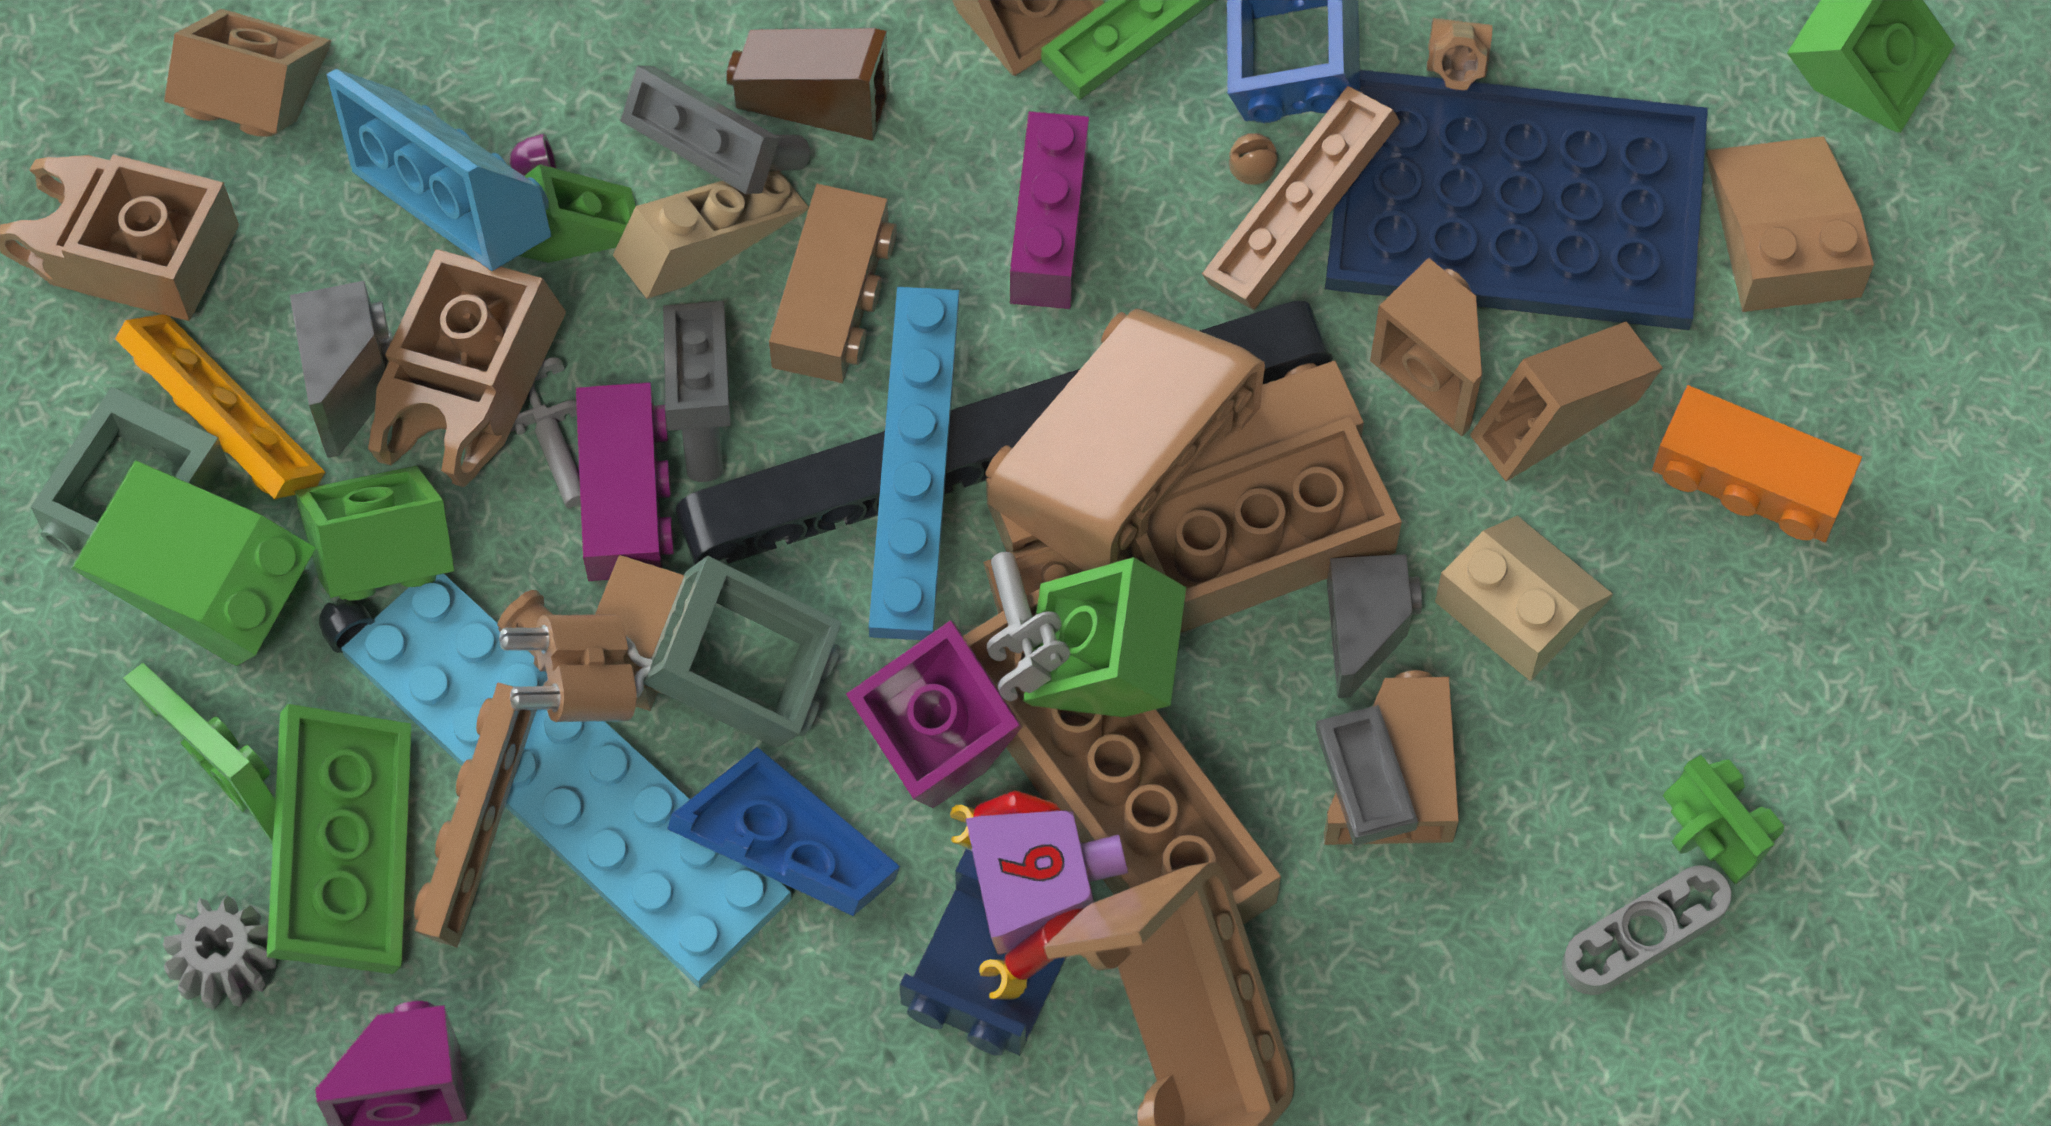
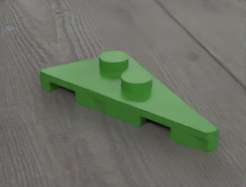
[123,663,275,846]

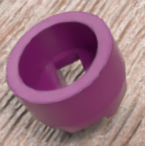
[510,133,557,176]

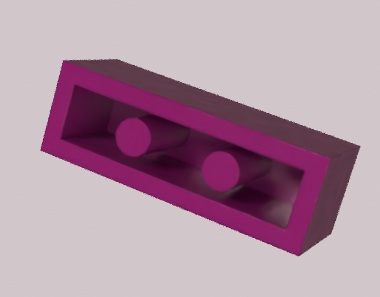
[1010,111,1089,309]
[576,382,674,581]

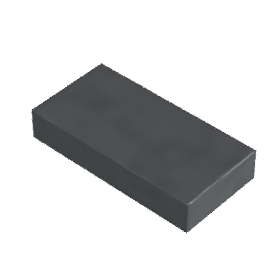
[1315,705,1418,846]

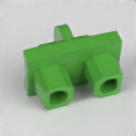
[1662,755,1784,884]

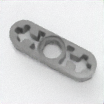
[1562,866,1731,995]

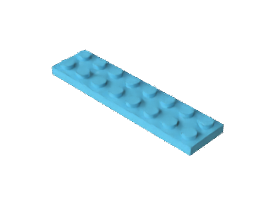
[341,574,792,989]

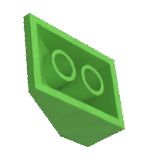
[71,460,316,666]

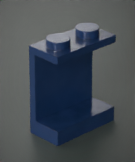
[899,849,1067,1056]

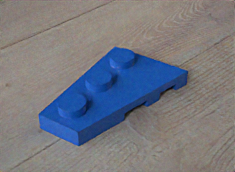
[667,747,900,916]

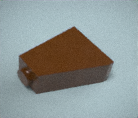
[726,28,890,141]

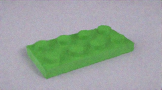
[267,704,412,974]

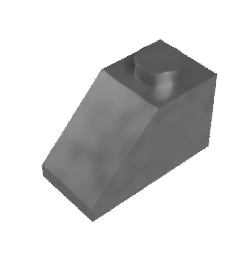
[1327,554,1422,698]

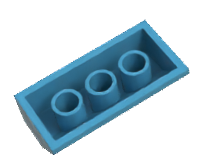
[327,69,551,271]

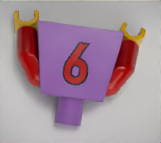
[950,791,1128,1000]

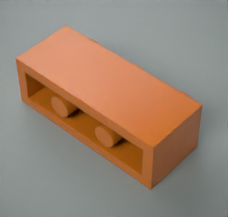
[1652,385,1862,543]

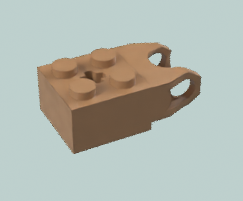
[0,154,239,321]
[368,249,566,487]

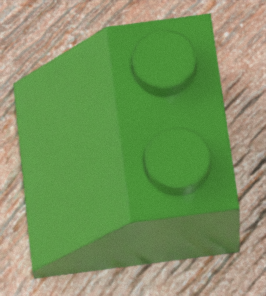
[1787,0,1955,133]
[295,465,454,601]
[1023,557,1186,717]

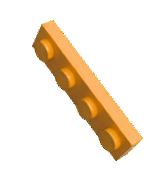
[115,314,325,499]

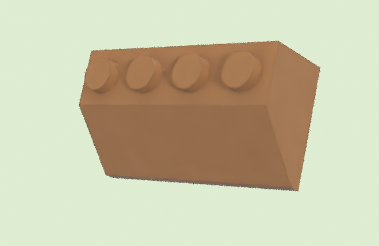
[1129,416,1402,633]

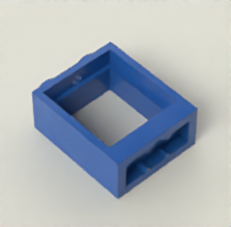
[1227,0,1360,123]

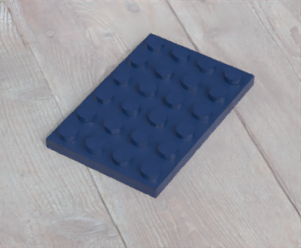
[1325,70,1708,331]

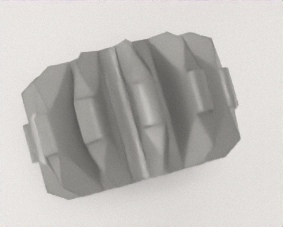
[163,895,277,1010]

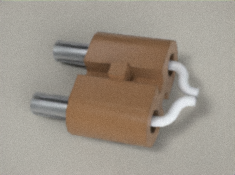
[499,614,652,722]

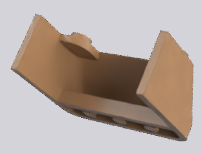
[1044,862,1293,1126]

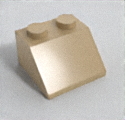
[1435,516,1613,681]

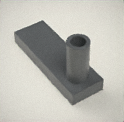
[620,66,810,194]
[663,301,731,482]

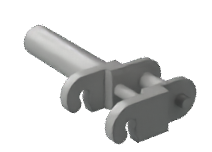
[510,358,581,508]
[987,552,1070,701]

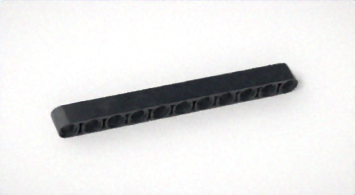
[675,300,1333,565]

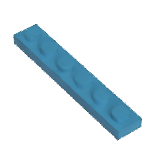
[869,287,959,640]

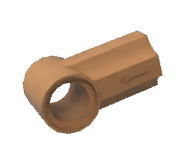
[1426,18,1493,90]

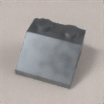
[290,281,393,458]

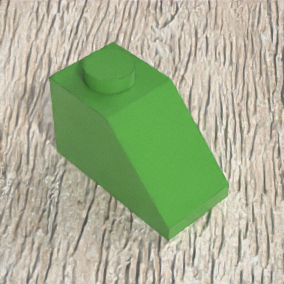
[519,164,636,263]

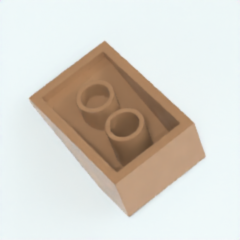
[1705,136,1874,312]

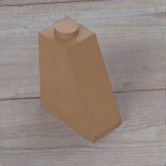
[1470,322,1663,481]
[1324,670,1459,845]

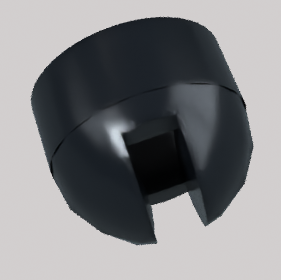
[318,598,375,653]

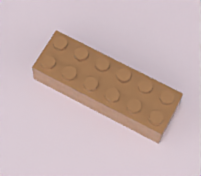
[963,578,1281,925]

